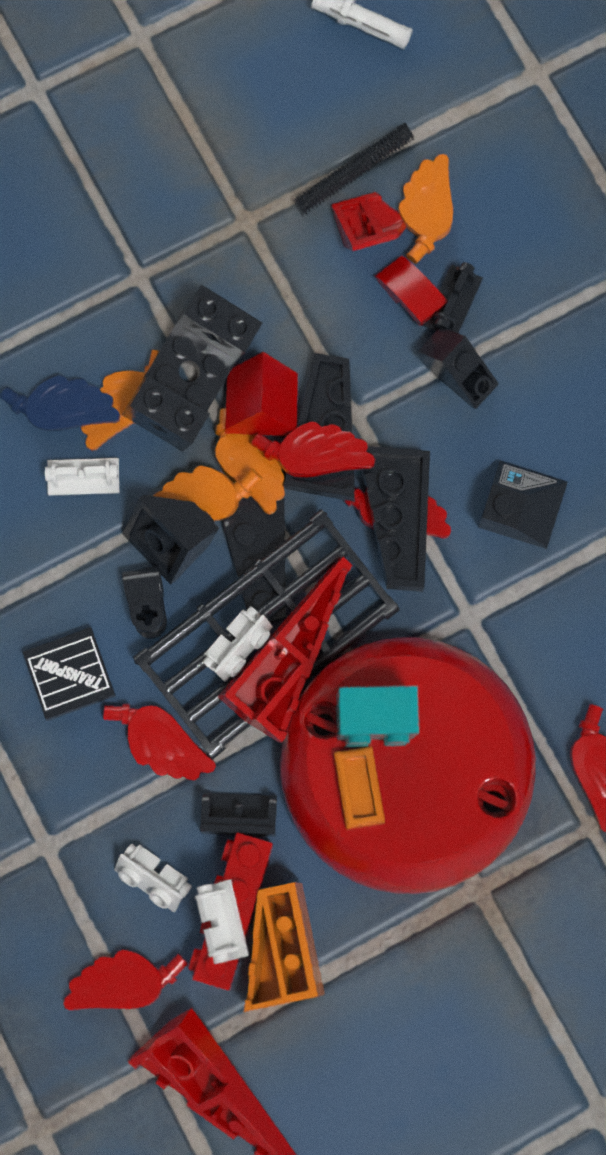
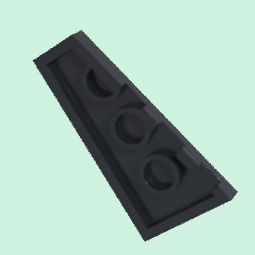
[284,353,355,502]
[362,446,430,592]
[223,472,286,623]

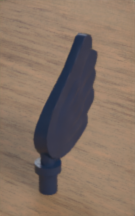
[0,375,121,431]

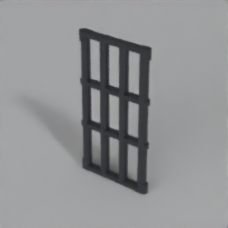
[133,509,400,759]

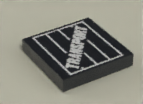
[23,627,116,721]

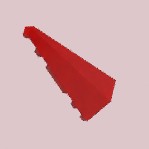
[218,557,352,743]
[128,1008,296,1155]

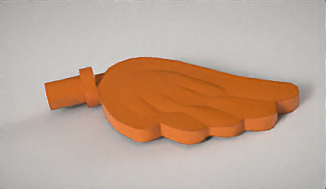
[399,154,453,264]
[81,350,159,451]
[215,408,285,515]
[153,466,263,521]

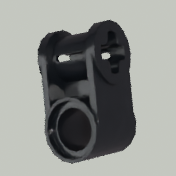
[122,565,167,639]

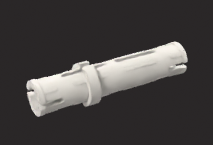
[311,0,413,50]

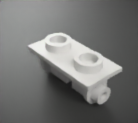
[45,458,119,496]
[202,606,273,682]
[114,843,192,913]
[195,880,249,964]

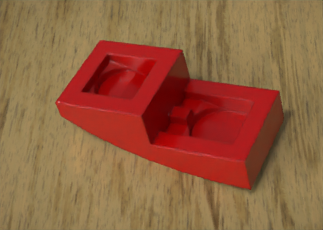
[375,255,448,326]

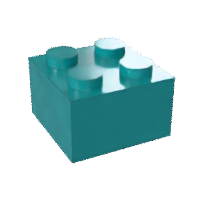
[336,686,419,747]

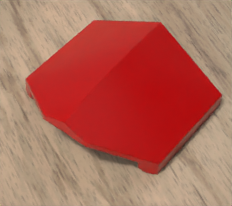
[331,192,406,251]

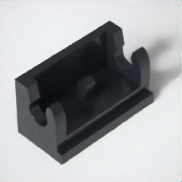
[200,793,277,837]

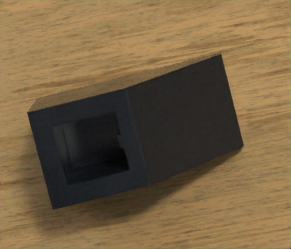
[418,327,499,409]

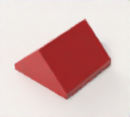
[225,352,298,436]

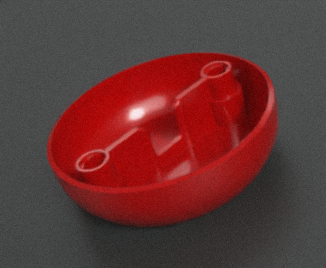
[280,637,536,894]

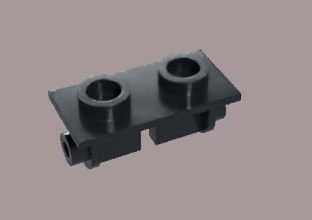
[424,262,483,333]

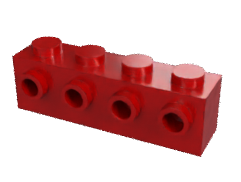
[188,833,273,991]

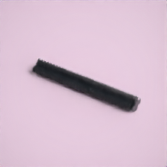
[293,122,414,216]

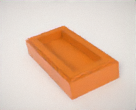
[334,747,385,830]

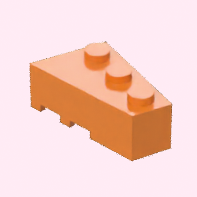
[244,882,325,1012]

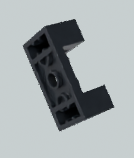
[122,285,263,452]

